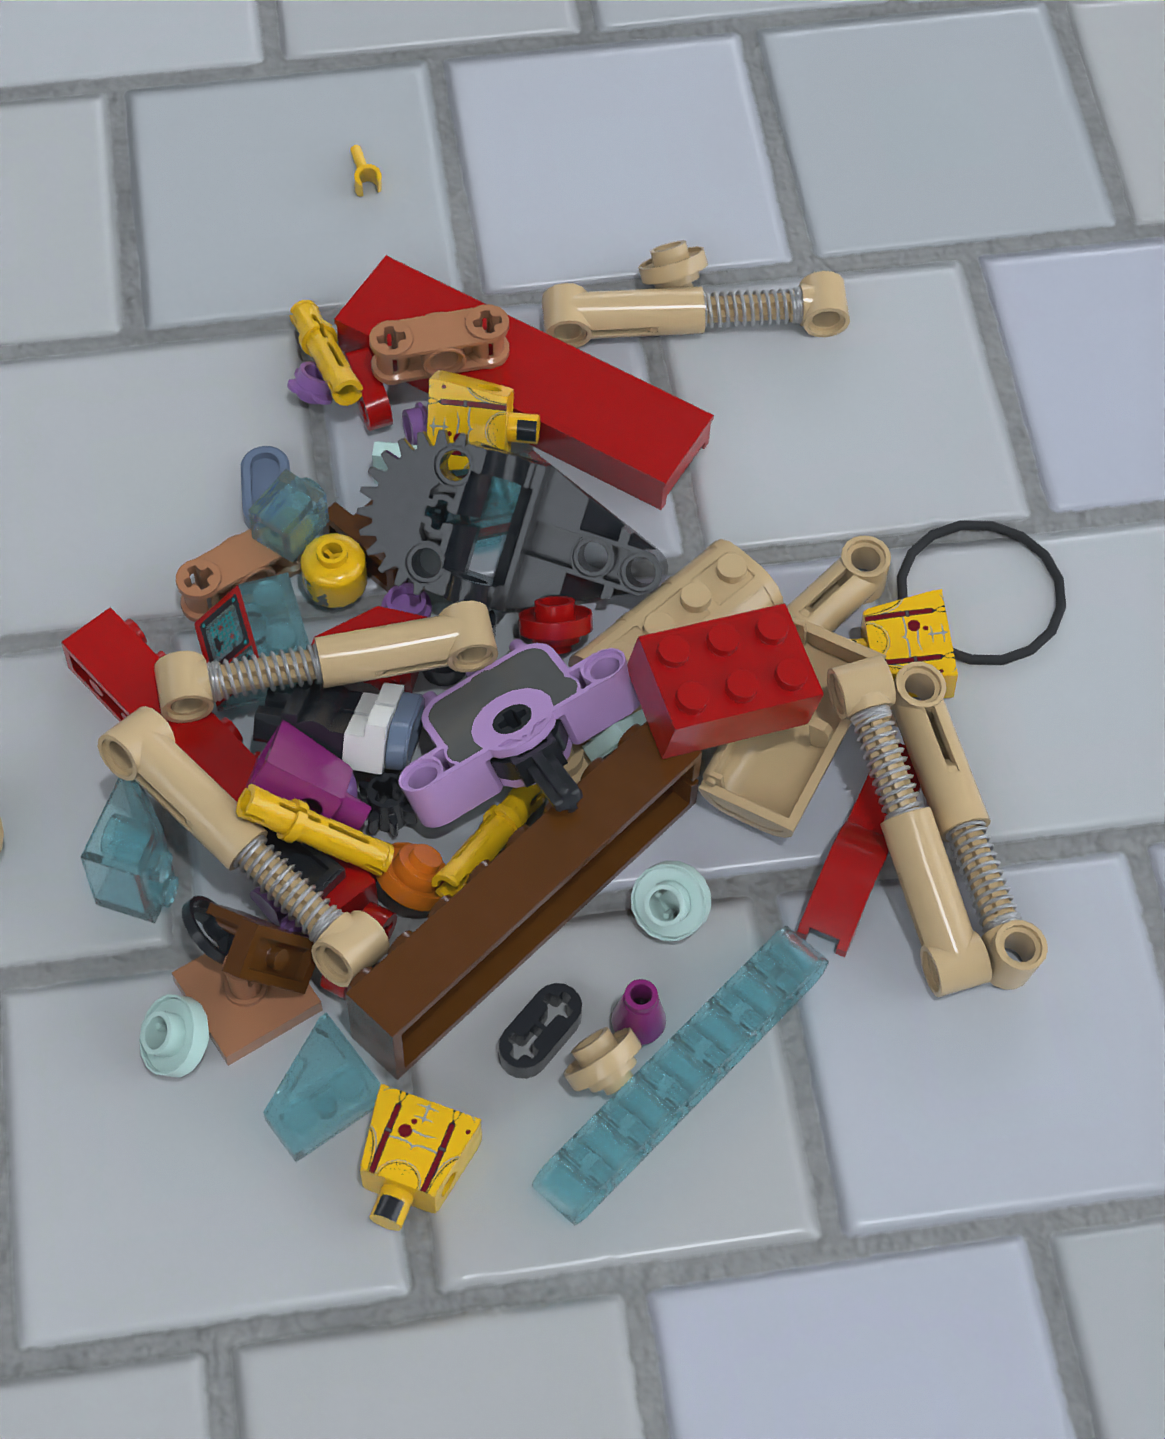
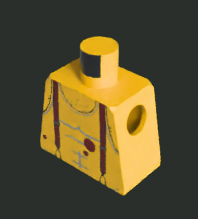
[427,370,540,470]
[850,589,958,698]
[360,1084,482,1231]

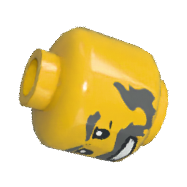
[301,533,367,608]

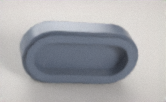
[241,446,293,534]
[385,692,425,771]

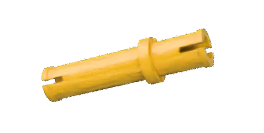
[289,299,363,406]
[236,784,394,876]
[431,784,545,898]

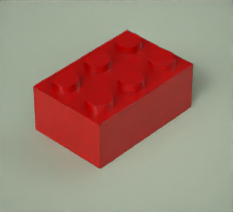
[627,603,824,759]

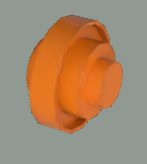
[376,842,446,911]

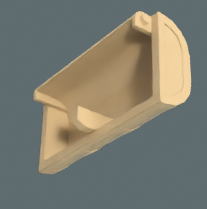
[568,539,783,717]
[699,615,886,838]

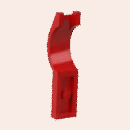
[796,743,921,957]

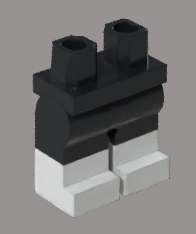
[253,679,404,775]

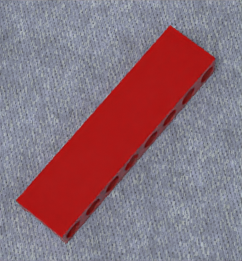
[334,255,714,510]

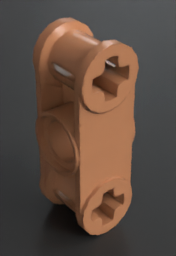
[369,304,509,385]
[176,512,308,622]

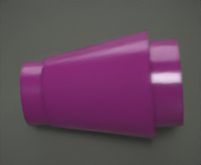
[612,979,666,1045]

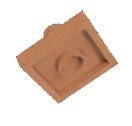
[172,919,323,1066]

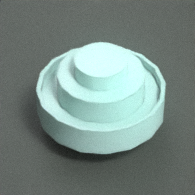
[631,861,711,941]
[139,994,209,1078]

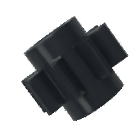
[359,771,417,837]

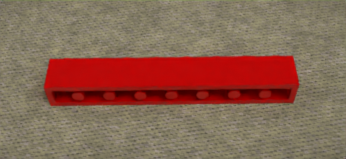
[61,607,378,913]

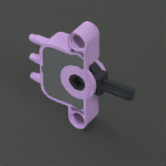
[398,639,640,828]

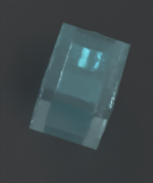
[248,469,329,563]

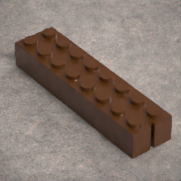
[345,721,702,1080]

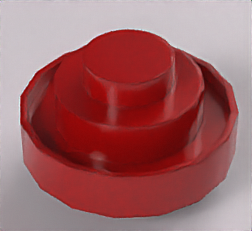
[518,596,593,654]

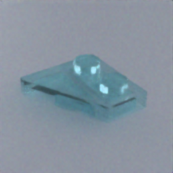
[263,1012,381,1162]

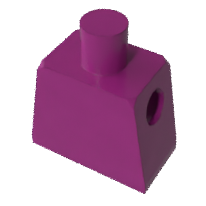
[245,720,371,830]

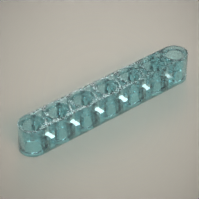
[532,926,829,1225]

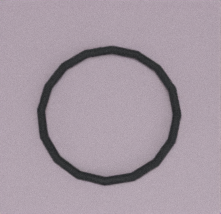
[897,520,1066,665]

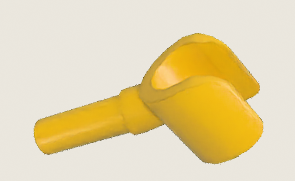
[350,145,382,196]

